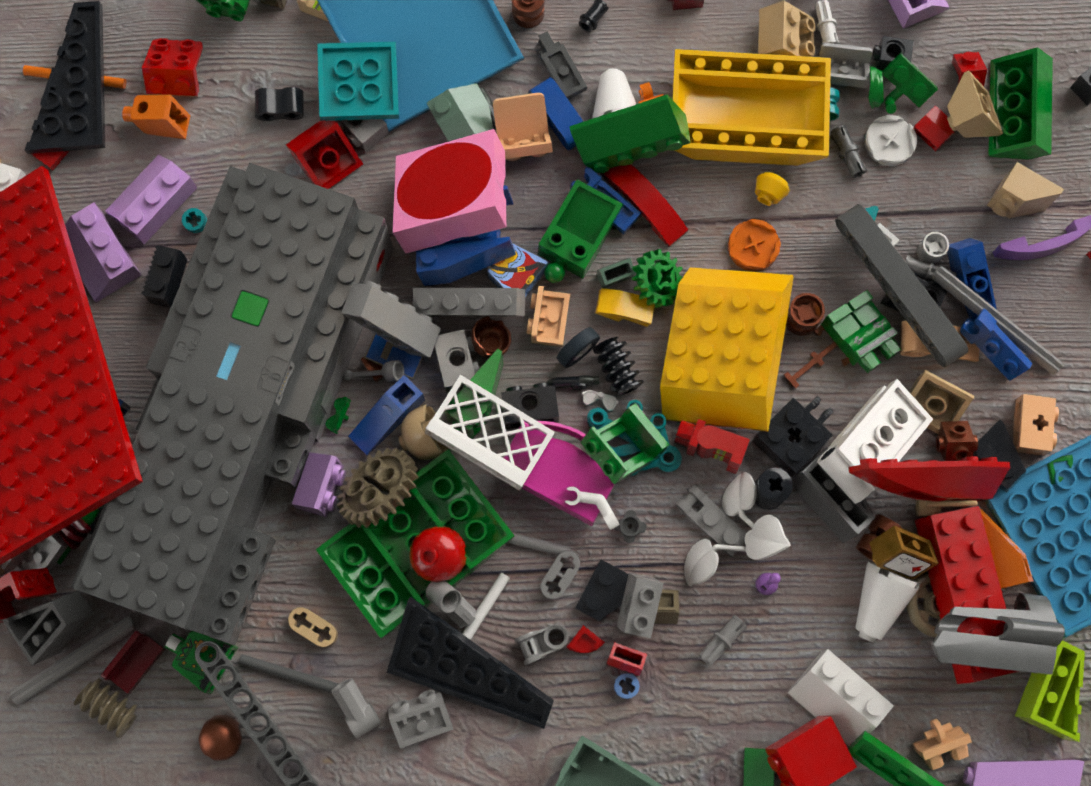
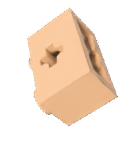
[1012,394,1059,456]

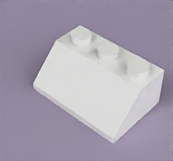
[787,649,894,746]

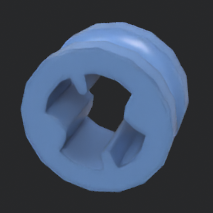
[614,673,640,699]

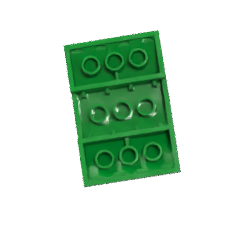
[316,449,515,639]

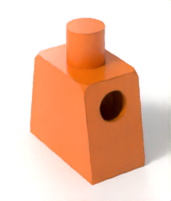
[122,95,191,139]

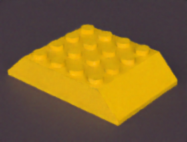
[672,49,831,166]
[660,267,794,432]

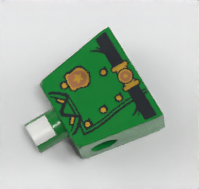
[165,631,239,694]

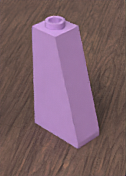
[963,760,1084,786]

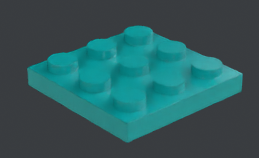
[317,42,399,121]

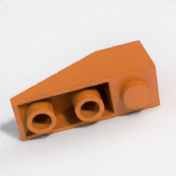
[980,509,1033,589]

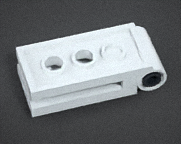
[817,379,933,504]

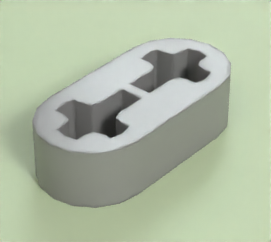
[541,550,580,599]

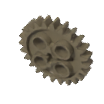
[337,448,418,528]

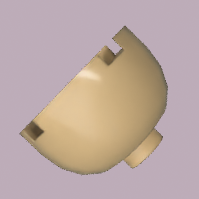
[399,405,449,460]

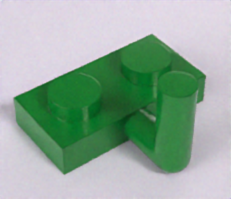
[882,53,938,114]

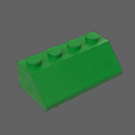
[988,47,1053,160]
[569,94,691,173]

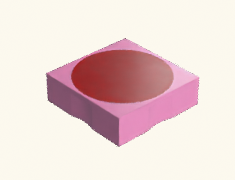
[393,129,506,254]

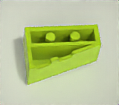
[1015,640,1085,742]

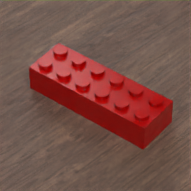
[915,506,1019,684]

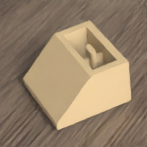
[758,0,816,57]

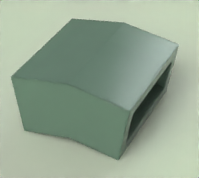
[596,258,636,288]

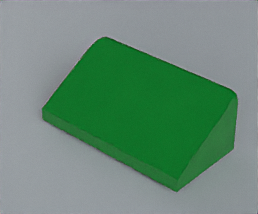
[743,748,775,786]

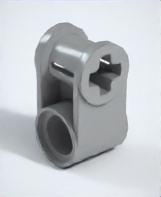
[514,624,569,666]

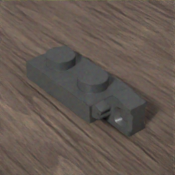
[538,31,587,100]

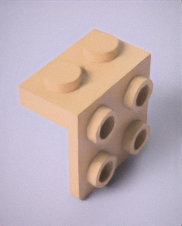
[493,93,553,161]

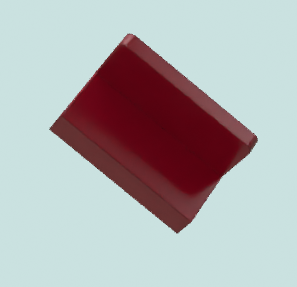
[101,630,165,694]

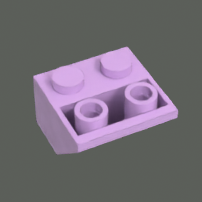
[888,0,950,29]
[292,452,346,517]

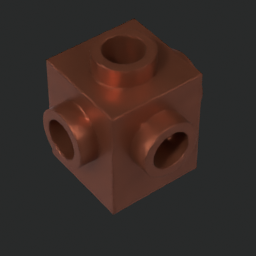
[936,421,978,461]

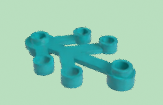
[587,400,682,477]

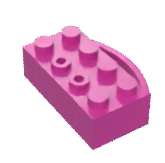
[503,421,615,526]

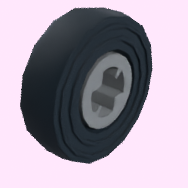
[556,327,600,368]

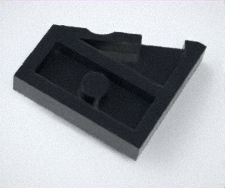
[973,420,1026,493]
[575,560,629,621]

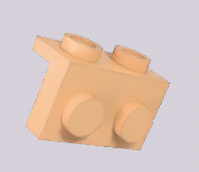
[527,286,570,347]

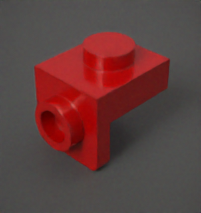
[952,52,987,86]

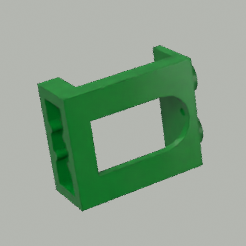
[580,403,670,485]

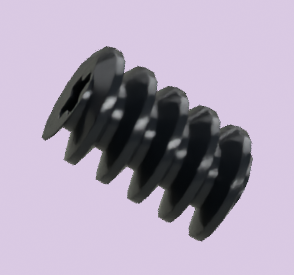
[593,337,644,397]
[755,468,793,510]

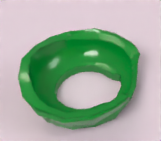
[868,66,884,109]

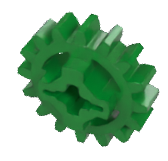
[631,249,683,308]

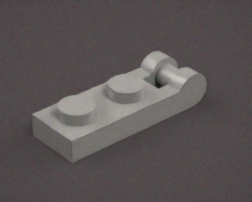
[675,485,747,558]

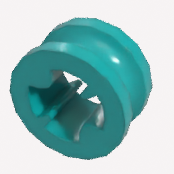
[182,208,207,233]

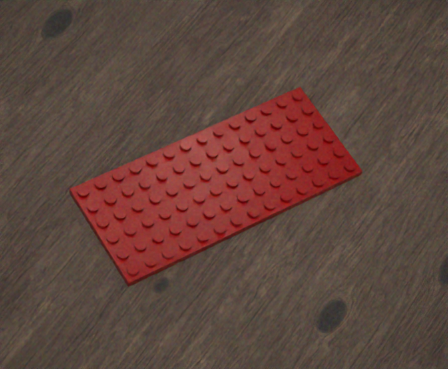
[0,166,143,565]

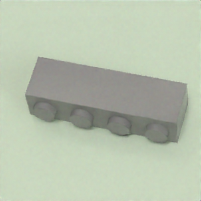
[341,281,441,358]
[413,288,525,316]

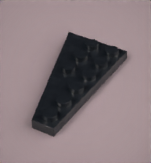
[25,1,105,154]
[387,597,554,729]

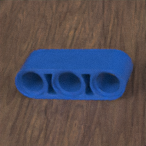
[528,77,584,151]

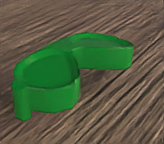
[325,397,351,434]

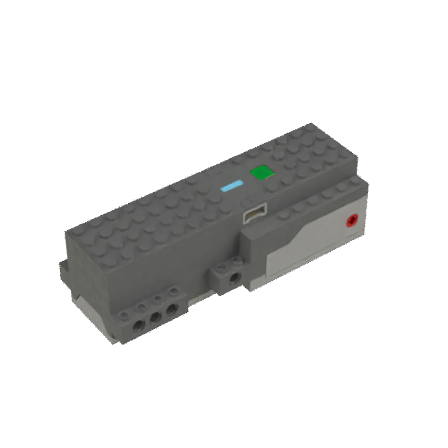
[71,163,394,645]

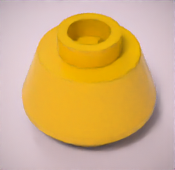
[755,172,790,206]

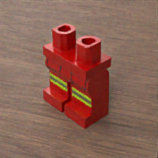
[674,419,750,474]

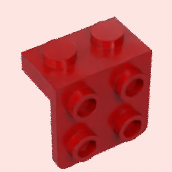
[142,38,203,96]

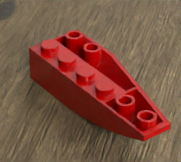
[848,456,1010,502]

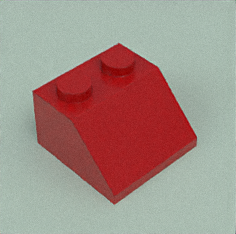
[286,121,363,189]

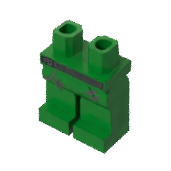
[821,289,901,373]

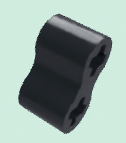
[255,87,304,121]

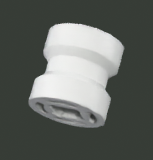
[917,232,949,264]

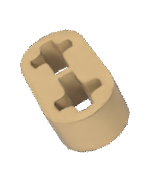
[288,607,338,648]

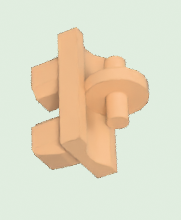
[913,719,972,770]

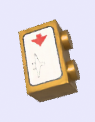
[869,526,938,580]

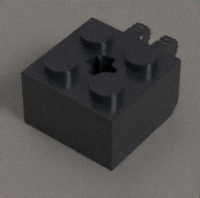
[752,396,834,478]

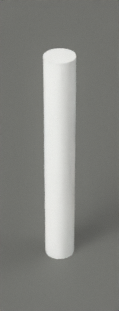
[462,572,510,640]

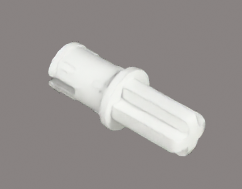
[815,0,840,44]

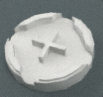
[864,115,917,166]

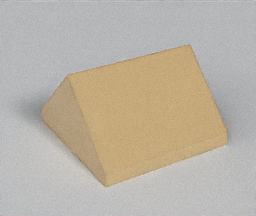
[909,370,974,434]

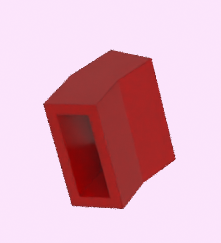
[913,105,957,152]
[606,642,647,677]

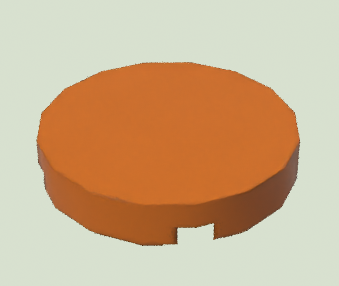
[727,219,781,272]

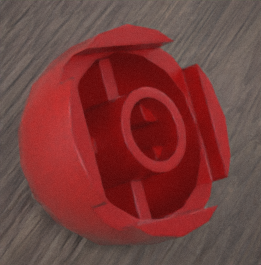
[409,526,466,582]

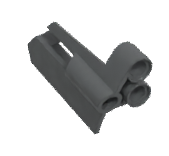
[931,593,1065,675]

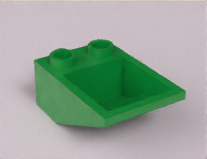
[538,179,623,283]
[442,349,503,446]

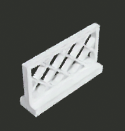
[425,375,555,491]

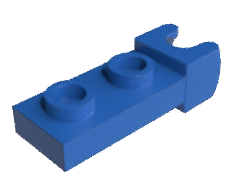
[570,167,641,235]
[960,309,1032,381]

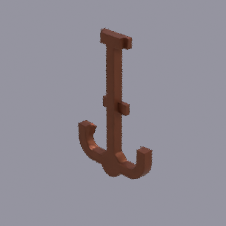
[783,326,850,389]

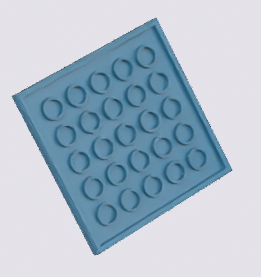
[984,435,1091,638]

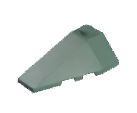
[427,83,494,141]

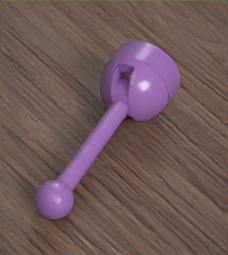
[755,573,781,595]

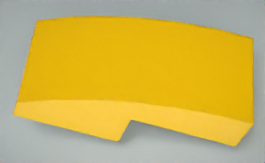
[595,288,655,327]

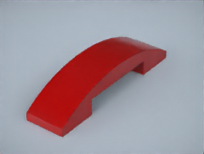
[600,164,689,247]

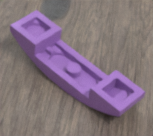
[993,215,1091,260]

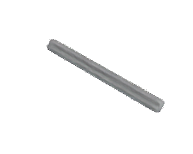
[932,266,1063,374]

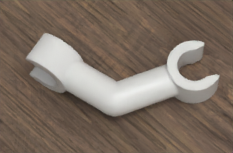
[565,486,620,530]

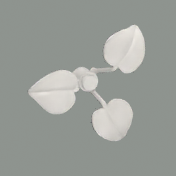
[684,472,791,586]

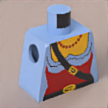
[487,243,548,297]

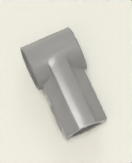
[426,581,476,628]
[331,678,381,739]

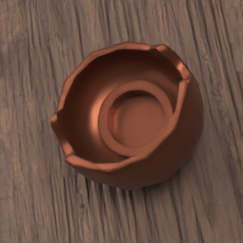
[471,316,512,358]
[199,715,242,761]

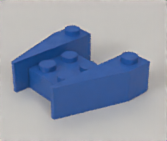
[416,185,516,286]

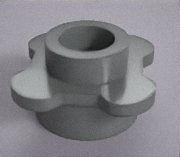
[614,510,646,543]

